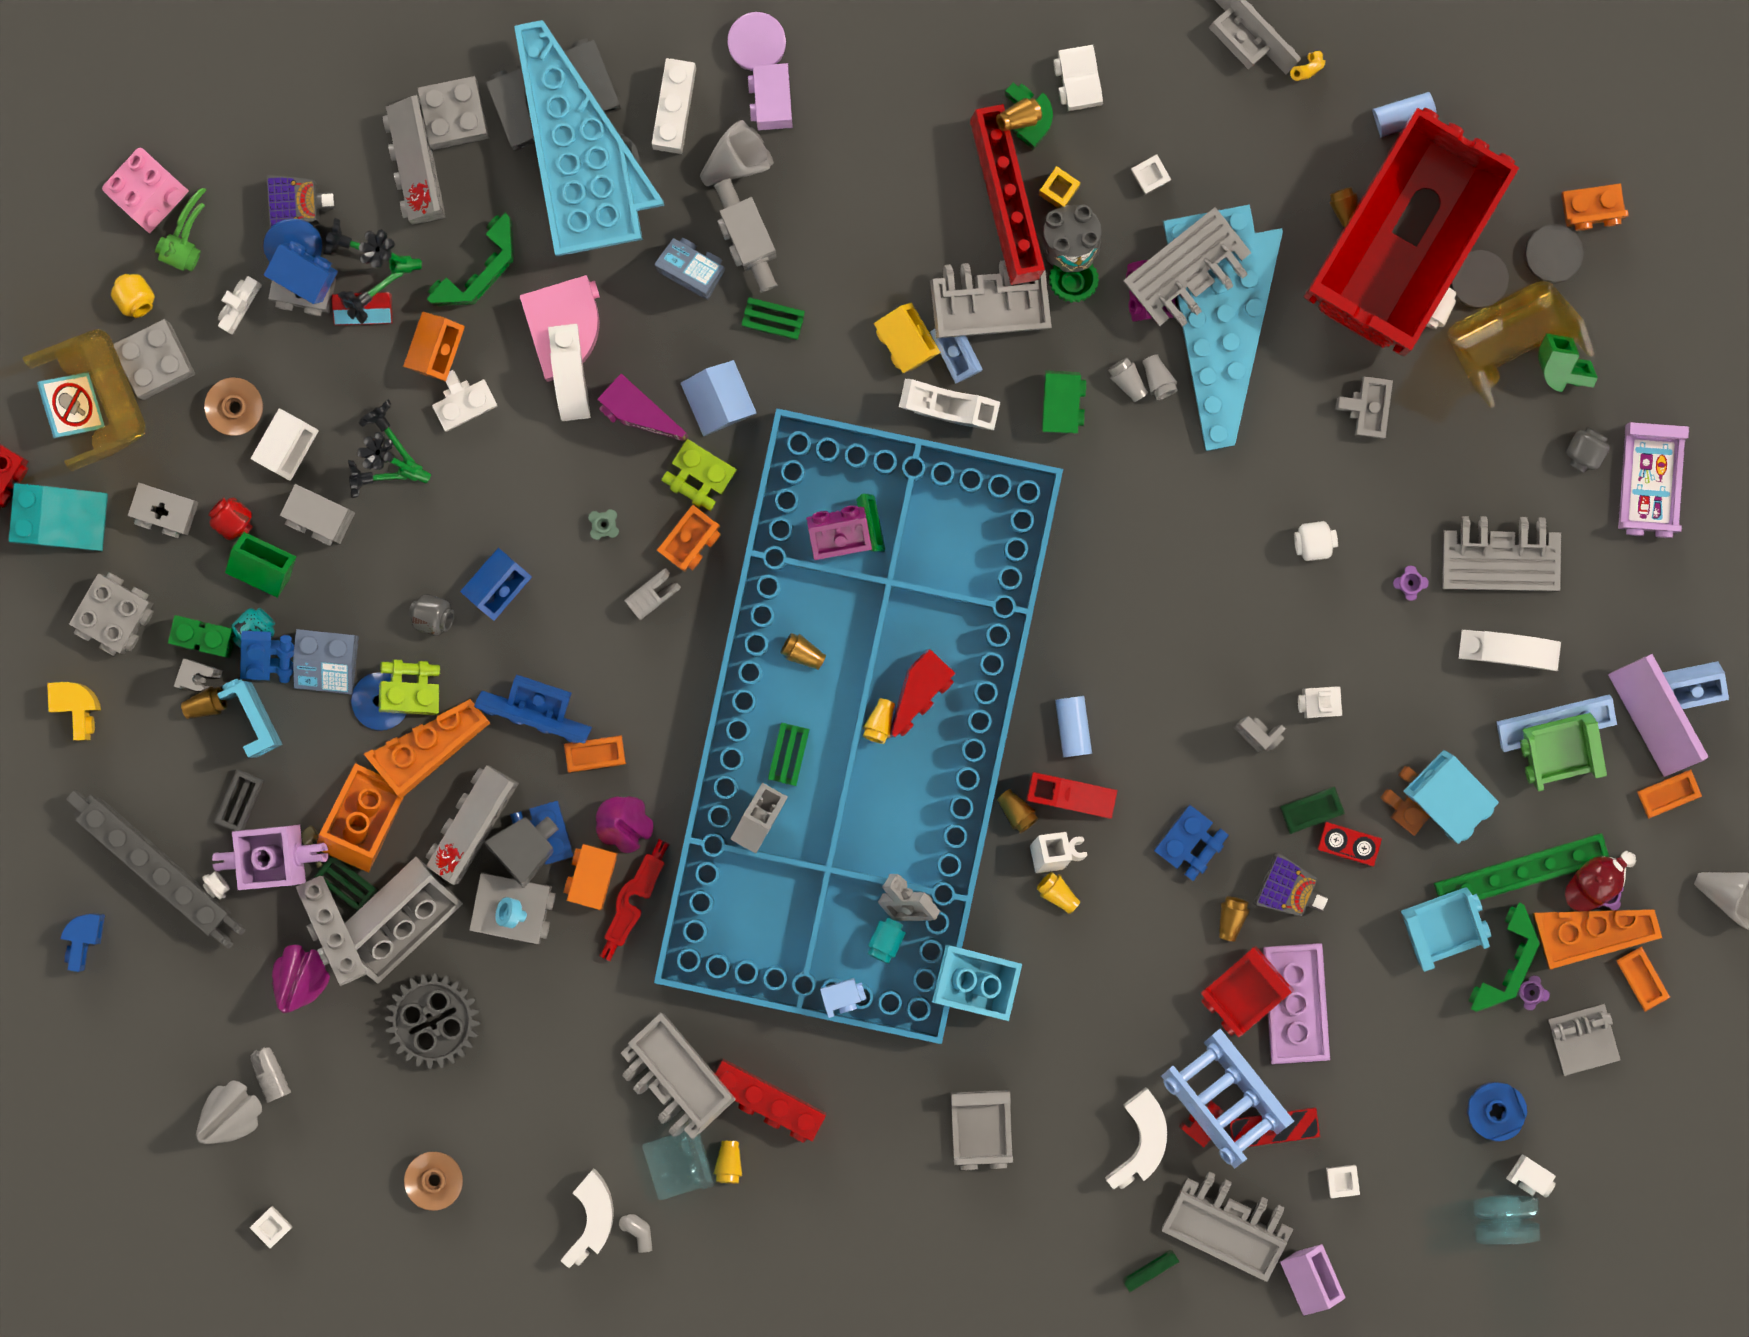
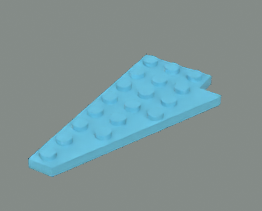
[514,20,664,256]
[1163,205,1283,451]

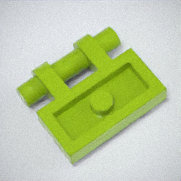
[661,439,737,511]
[379,659,440,715]

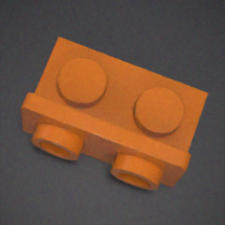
[1562,183,1629,231]

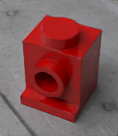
[1179,1100,1224,1148]

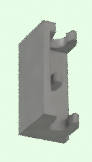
[174,659,223,691]

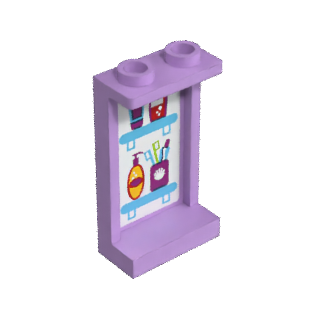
[1618,422,1689,538]

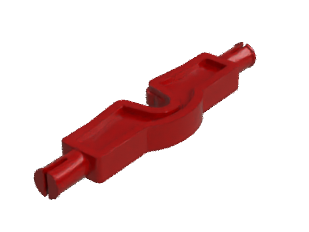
[599,839,670,961]

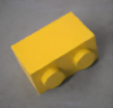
[874,302,941,373]

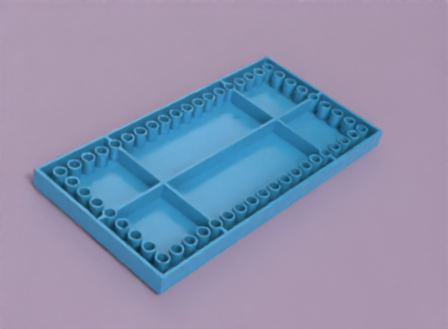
[654,408,1063,1044]

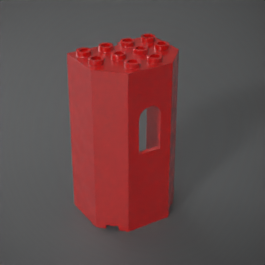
[1304,108,1520,356]

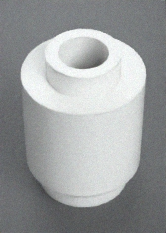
[1426,288,1456,329]

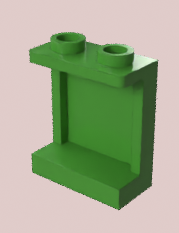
[1520,712,1607,791]

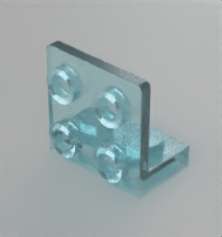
[642,1131,715,1200]

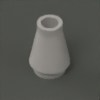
[1142,354,1177,400]
[1108,357,1148,402]

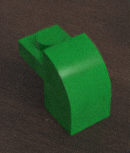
[1005,82,1053,150]
[1538,333,1598,392]

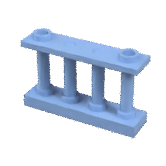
[1161,1029,1294,1169]

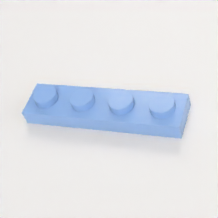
[1496,694,1617,752]

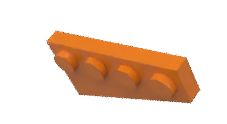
[364,699,490,799]
[1532,909,1662,969]

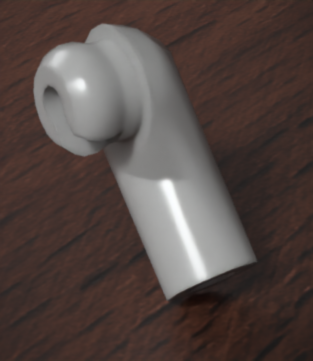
[619,1214,653,1253]

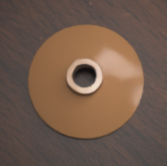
[204,377,263,436]
[404,1151,463,1211]

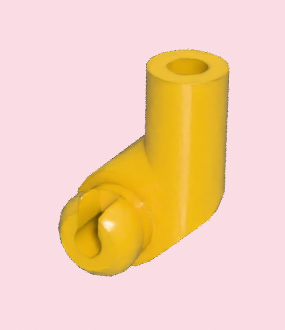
[1290,51,1326,81]

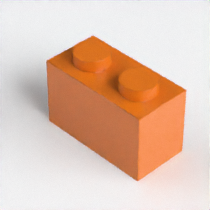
[403,312,465,381]
[564,844,618,910]

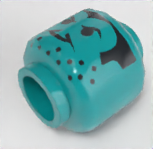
[231,608,275,648]

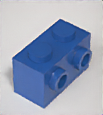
[264,241,338,304]
[460,547,532,621]

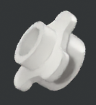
[202,871,230,899]

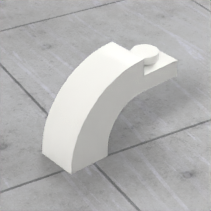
[548,324,591,421]
[899,379,1000,430]
[1459,630,1561,671]
[561,1168,614,1268]

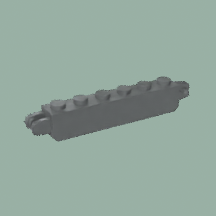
[66,790,245,949]

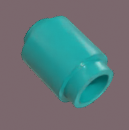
[868,918,906,964]

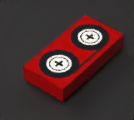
[1317,822,1382,867]

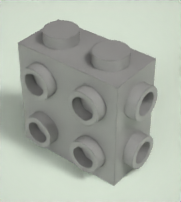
[69,572,154,656]

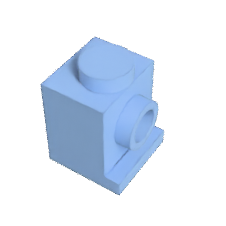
[820,978,867,1018]

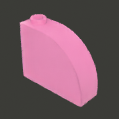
[520,275,600,382]

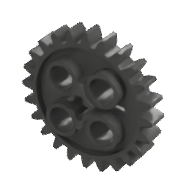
[385,973,481,1069]

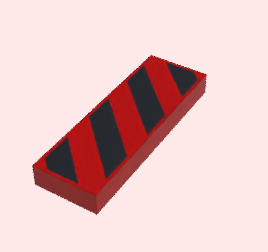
[1229,1107,1320,1147]

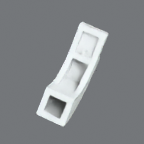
[1105,1087,1167,1189]

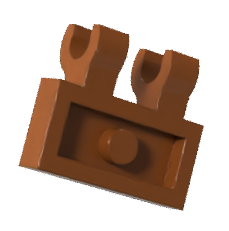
[1380,766,1430,836]

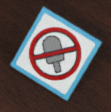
[37,372,105,438]

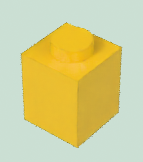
[1039,166,1081,208]

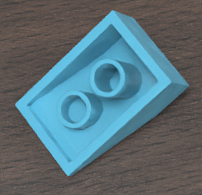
[932,945,1022,1021]

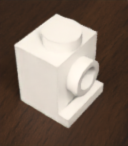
[1506,1154,1556,1197]

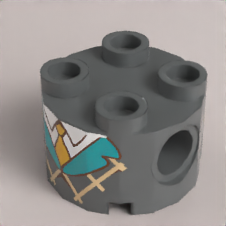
[1043,204,1102,272]

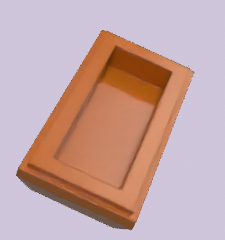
[564,735,626,773]
[1637,769,1702,819]
[1616,946,1670,1012]

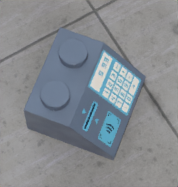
[655,238,725,300]
[293,629,359,694]

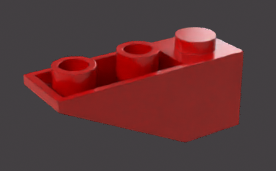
[890,649,955,737]
[1026,772,1118,819]

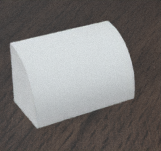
[251,408,319,481]

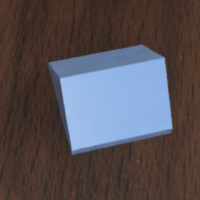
[680,360,757,437]

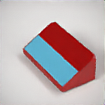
[331,292,393,326]

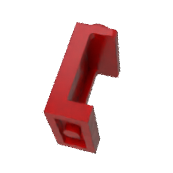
[1201,946,1295,1037]

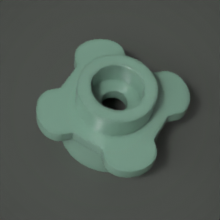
[588,509,619,540]

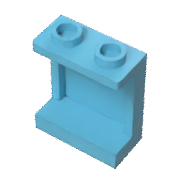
[217,679,283,758]
[1403,750,1499,844]
[1401,887,1492,972]

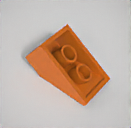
[317,763,404,873]

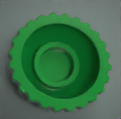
[1049,264,1099,303]

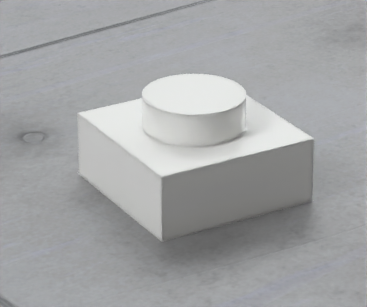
[1131,154,1171,195]
[1326,1165,1360,1198]
[250,1206,292,1248]

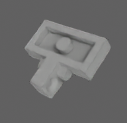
[1335,376,1393,439]
[878,874,940,921]

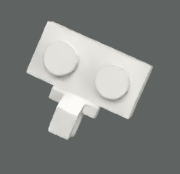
[218,276,262,335]
[432,370,498,432]

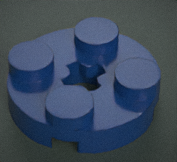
[1467,1082,1527,1141]

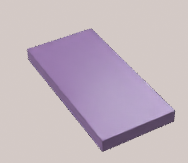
[1608,654,1708,777]
[1263,943,1330,1064]

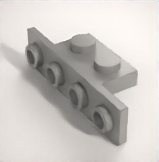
[1208,0,1301,75]
[296,876,366,986]

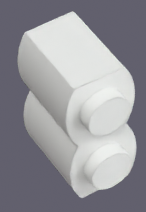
[1053,45,1103,111]

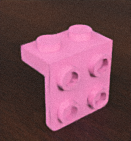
[102,148,189,234]

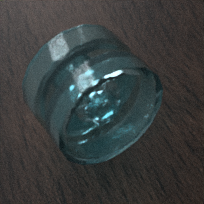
[1473,1195,1541,1244]

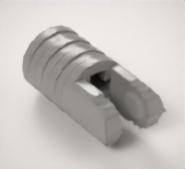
[624,568,681,620]
[250,1047,291,1103]

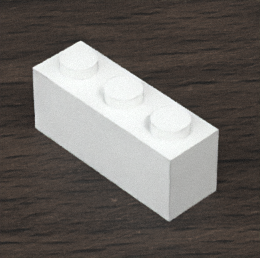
[652,58,696,154]

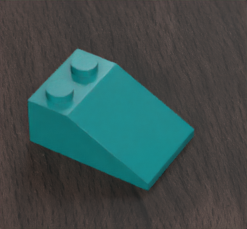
[9,483,108,551]

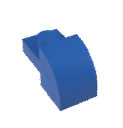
[61,913,105,972]

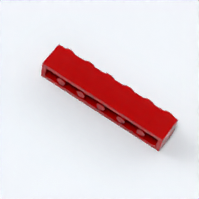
[970,104,1045,285]

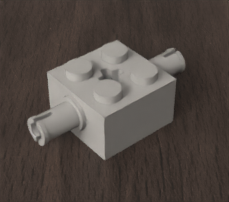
[714,178,778,293]

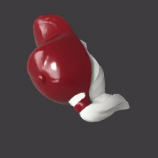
[1565,851,1636,912]

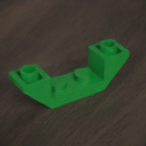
[427,213,514,306]
[1468,902,1540,1012]

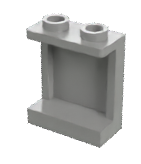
[469,872,556,944]
[951,1090,1013,1170]

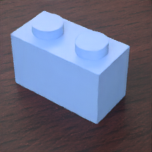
[1663,661,1729,709]

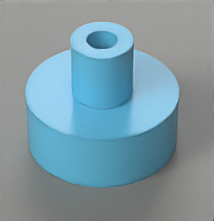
[495,897,527,928]

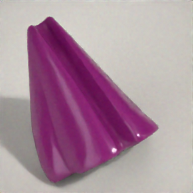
[596,796,654,853]
[272,945,330,1013]

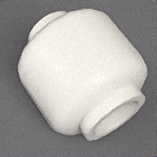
[1294,521,1338,561]

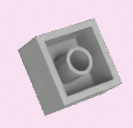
[418,76,490,150]
[112,319,196,400]
[280,484,355,546]

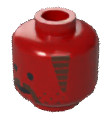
[208,498,253,541]

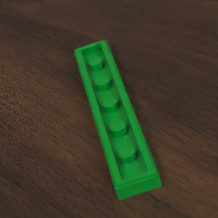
[1433,833,1609,900]

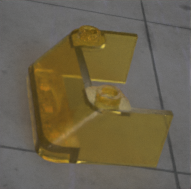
[1447,281,1595,408]
[22,329,146,471]

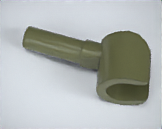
[301,825,324,868]

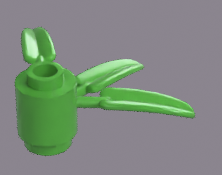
[155,188,206,272]

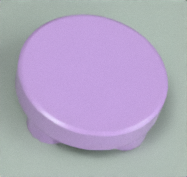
[728,12,786,71]

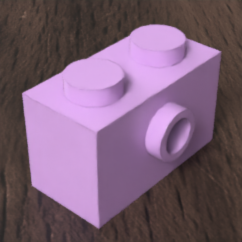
[748,63,793,130]
[1280,1244,1346,1316]

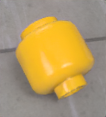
[111,274,155,318]

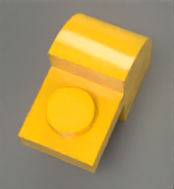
[47,682,101,741]

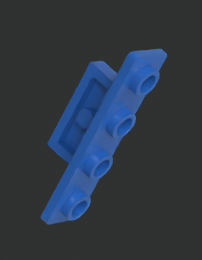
[474,674,592,744]

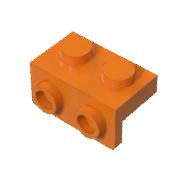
[657,505,721,572]

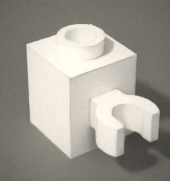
[1298,687,1342,718]
[1030,832,1087,873]

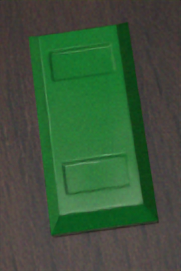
[856,494,886,552]

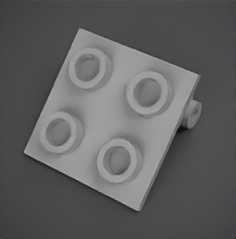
[1548,1004,1621,1076]

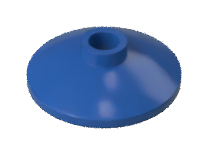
[263,219,322,262]
[351,672,407,730]

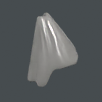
[700,120,774,186]
[1694,872,1749,930]
[196,1080,262,1144]

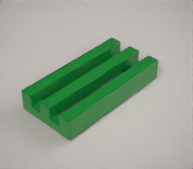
[741,297,805,340]
[768,722,810,786]

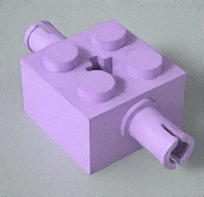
[212,825,328,890]

